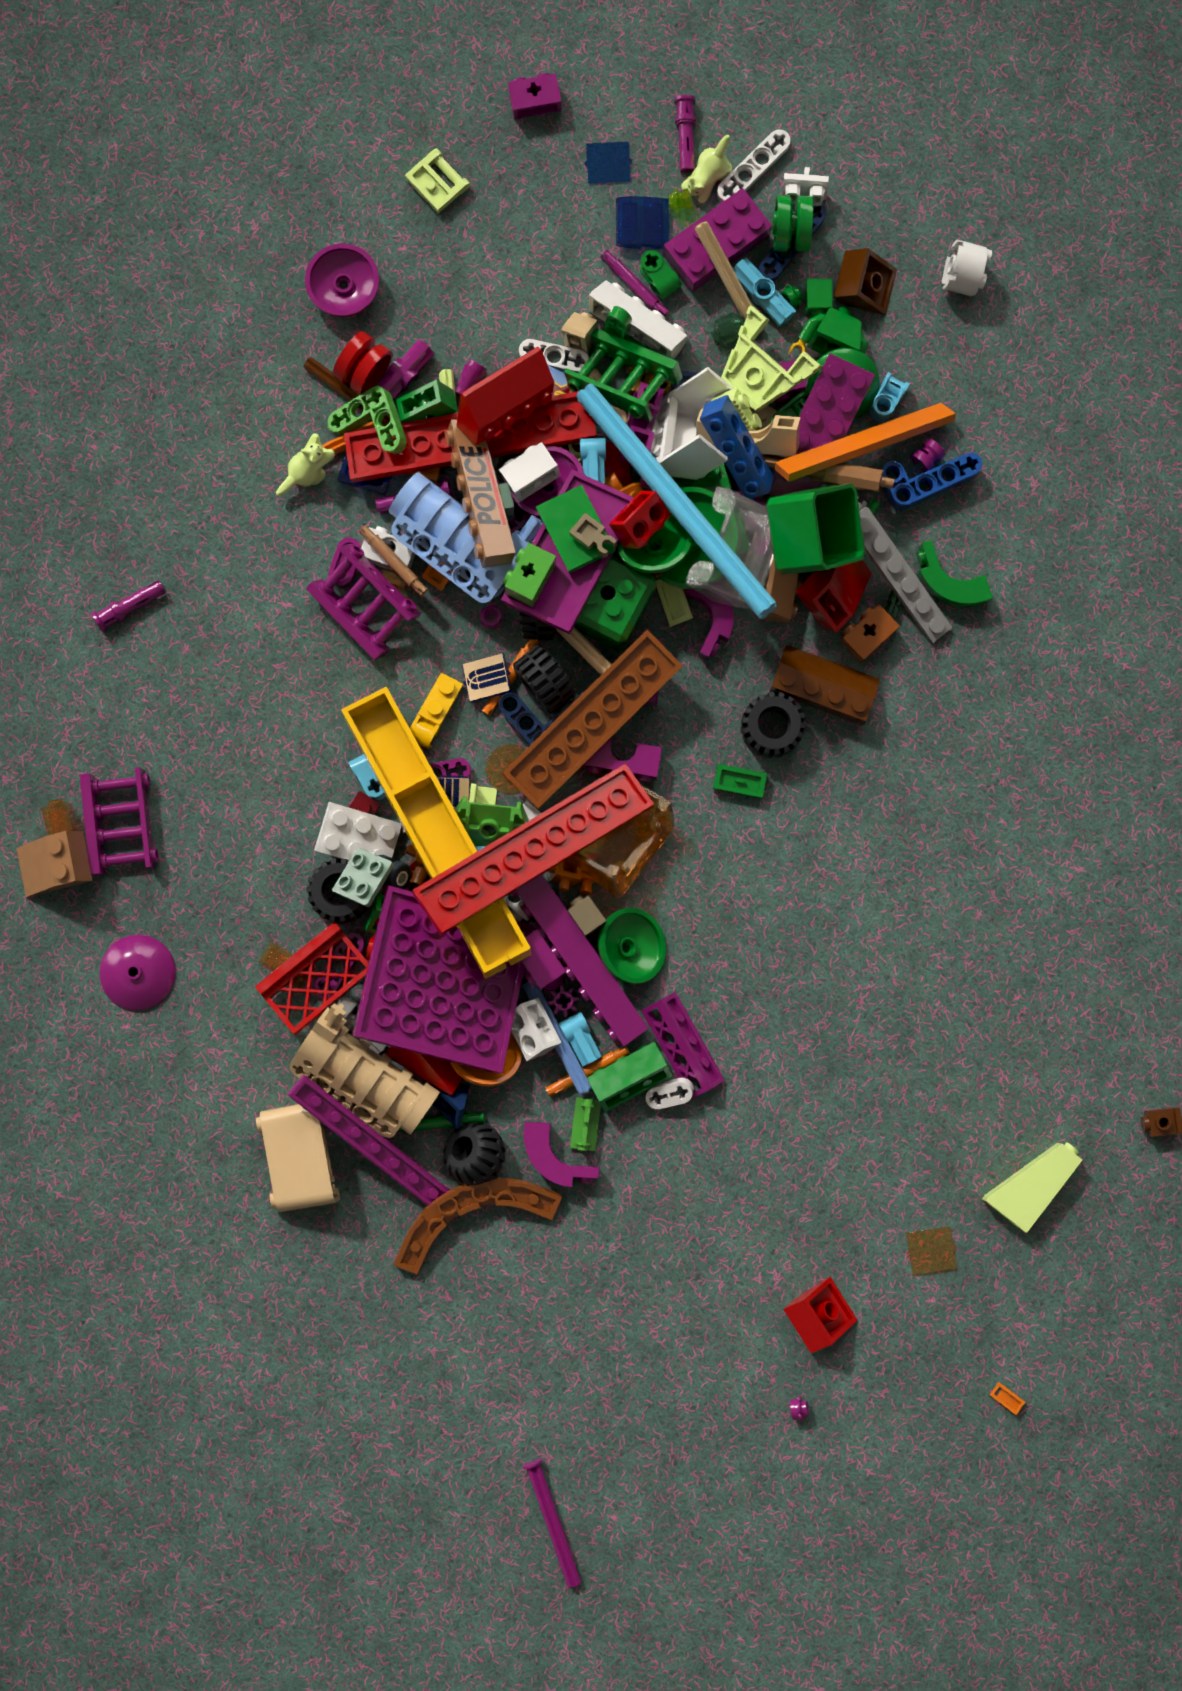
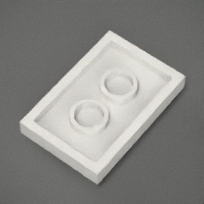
[314,802,402,861]

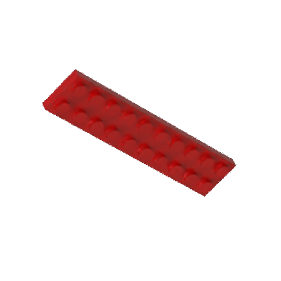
[344,391,597,483]
[412,763,654,935]

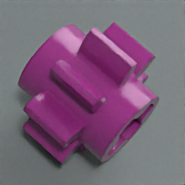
[548,985,579,1017]

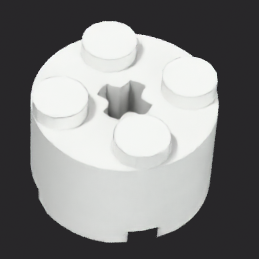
[942,240,992,296]

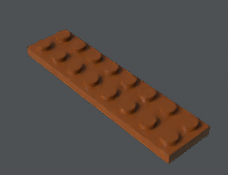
[503,630,683,808]

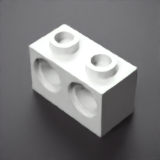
[511,998,562,1061]

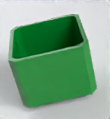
[766,483,865,575]
[574,555,656,651]

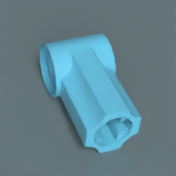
[580,438,606,484]
[558,1012,602,1067]

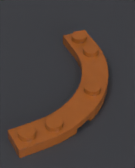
[393,1178,562,1274]

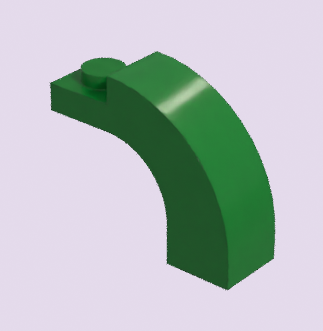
[916,540,993,608]

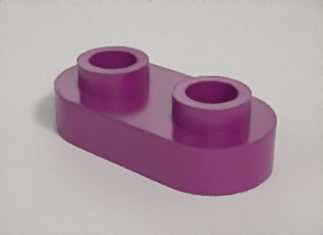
[328,538,361,587]

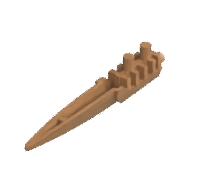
[762,454,894,493]

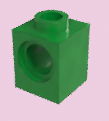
[805,279,832,317]

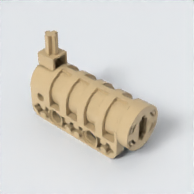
[289,1003,440,1138]

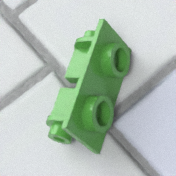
[570,1097,601,1151]

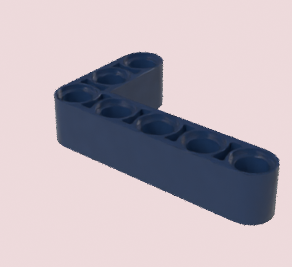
[499,690,586,746]

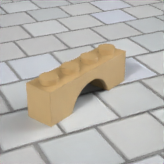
[696,409,800,457]

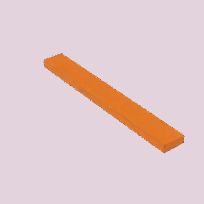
[775,403,956,482]

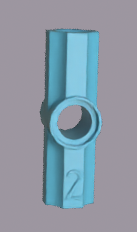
[733,257,796,327]

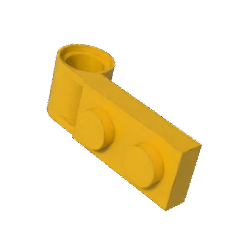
[410,673,463,750]

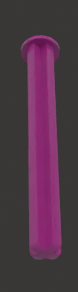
[522,1458,581,1588]

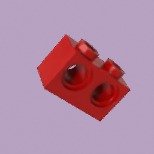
[609,491,671,549]

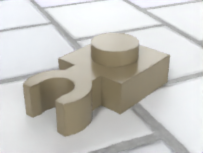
[569,513,617,557]

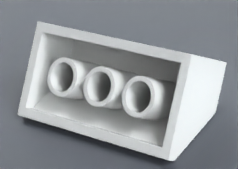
[589,280,687,360]

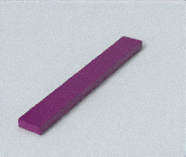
[287,1074,450,1206]

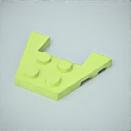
[721,305,823,412]

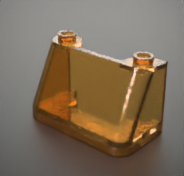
[569,785,674,897]

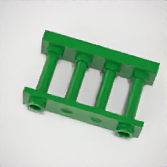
[564,328,682,422]

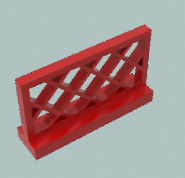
[255,922,369,1035]

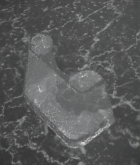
[686,487,774,608]

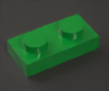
[713,764,767,799]

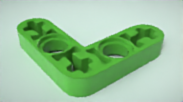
[327,386,407,454]

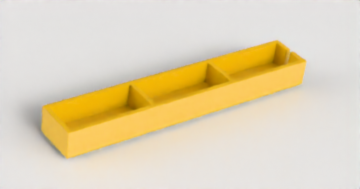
[341,687,531,979]

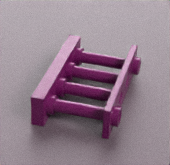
[306,543,421,660]
[79,767,159,876]

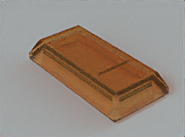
[258,941,309,989]

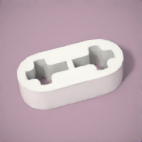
[646,1078,694,1109]

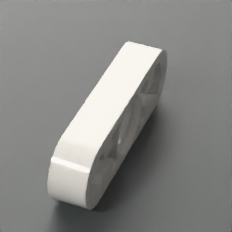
[519,339,589,373]

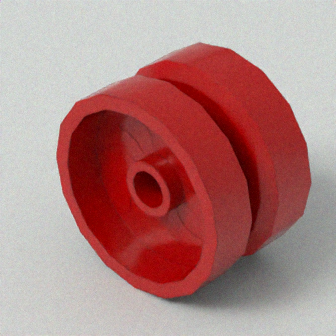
[332,331,393,395]

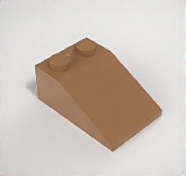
[17,831,92,897]

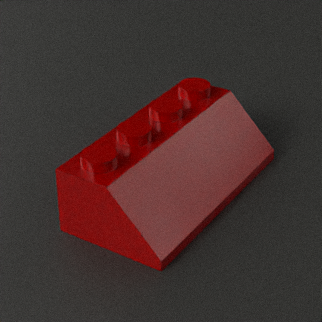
[456,347,555,445]

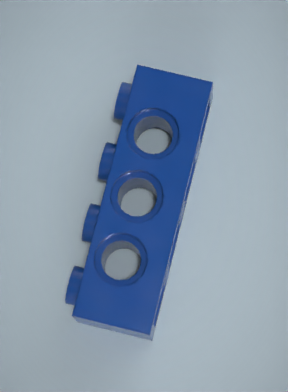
[700,395,774,501]

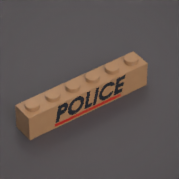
[445,419,516,568]

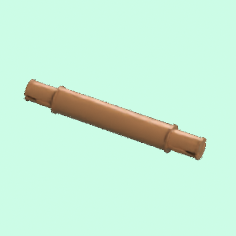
[359,525,428,597]

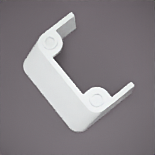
[650,367,734,480]

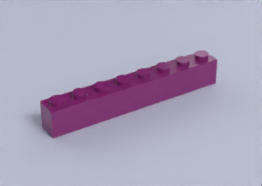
[511,875,649,1046]

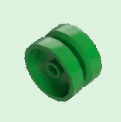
[772,195,813,252]

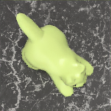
[681,135,732,203]
[276,433,335,496]

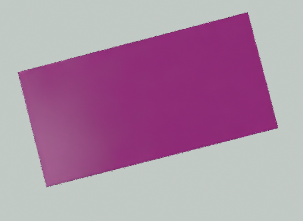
[501,470,634,635]

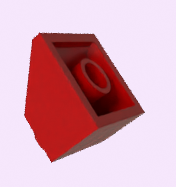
[783,1276,858,1353]

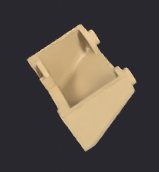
[256,1104,340,1212]

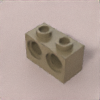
[567,895,606,937]

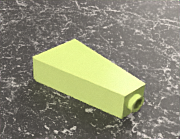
[982,1142,1082,1233]

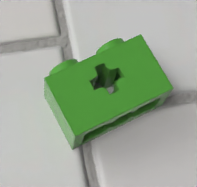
[503,543,556,608]

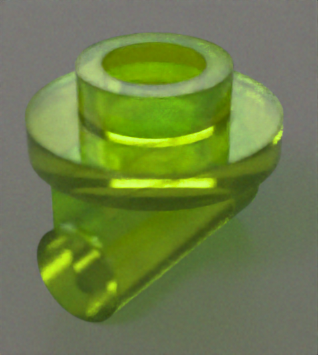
[669,188,693,214]

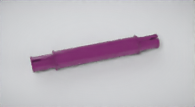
[601,250,669,317]

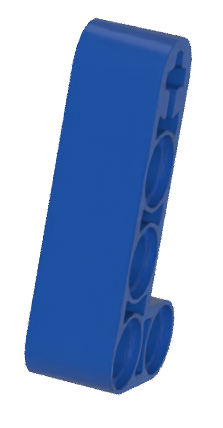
[882,453,982,511]

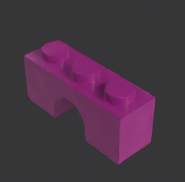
[618,382,664,464]
[582,739,662,783]

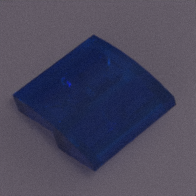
[616,196,669,249]

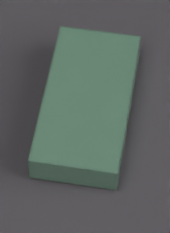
[499,483,514,521]

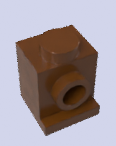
[1141,1107,1182,1137]

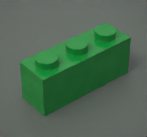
[587,1042,673,1112]

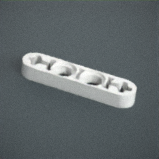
[717,129,790,203]

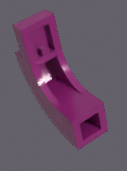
[685,581,733,660]
[524,1121,599,1187]

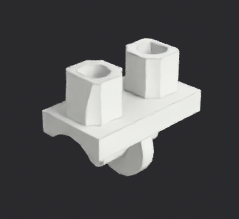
[783,167,829,206]

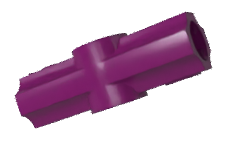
[376,339,435,403]

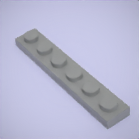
[860,507,952,643]

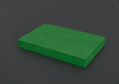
[536,485,615,574]

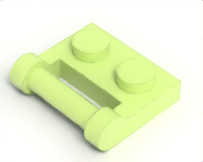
[405,148,471,214]

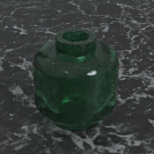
[711,312,745,349]

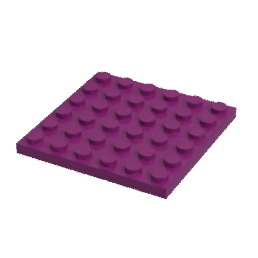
[352,886,533,1074]

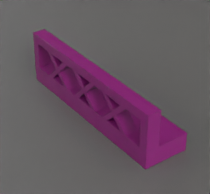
[641,992,725,1100]

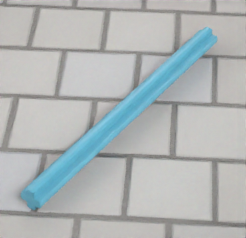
[576,384,777,619]

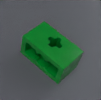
[396,379,458,423]

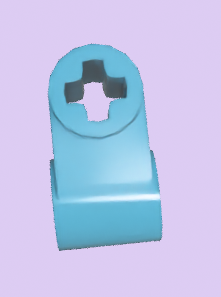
[870,372,910,422]
[348,754,386,800]

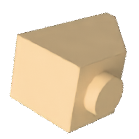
[561,312,599,355]

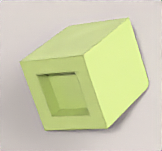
[469,783,497,805]

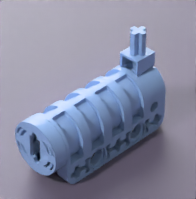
[389,472,542,603]

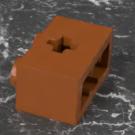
[841,604,900,663]

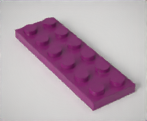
[768,353,875,497]

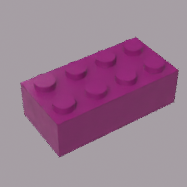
[663,188,772,293]

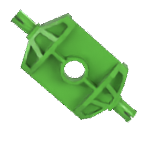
[455,796,529,847]

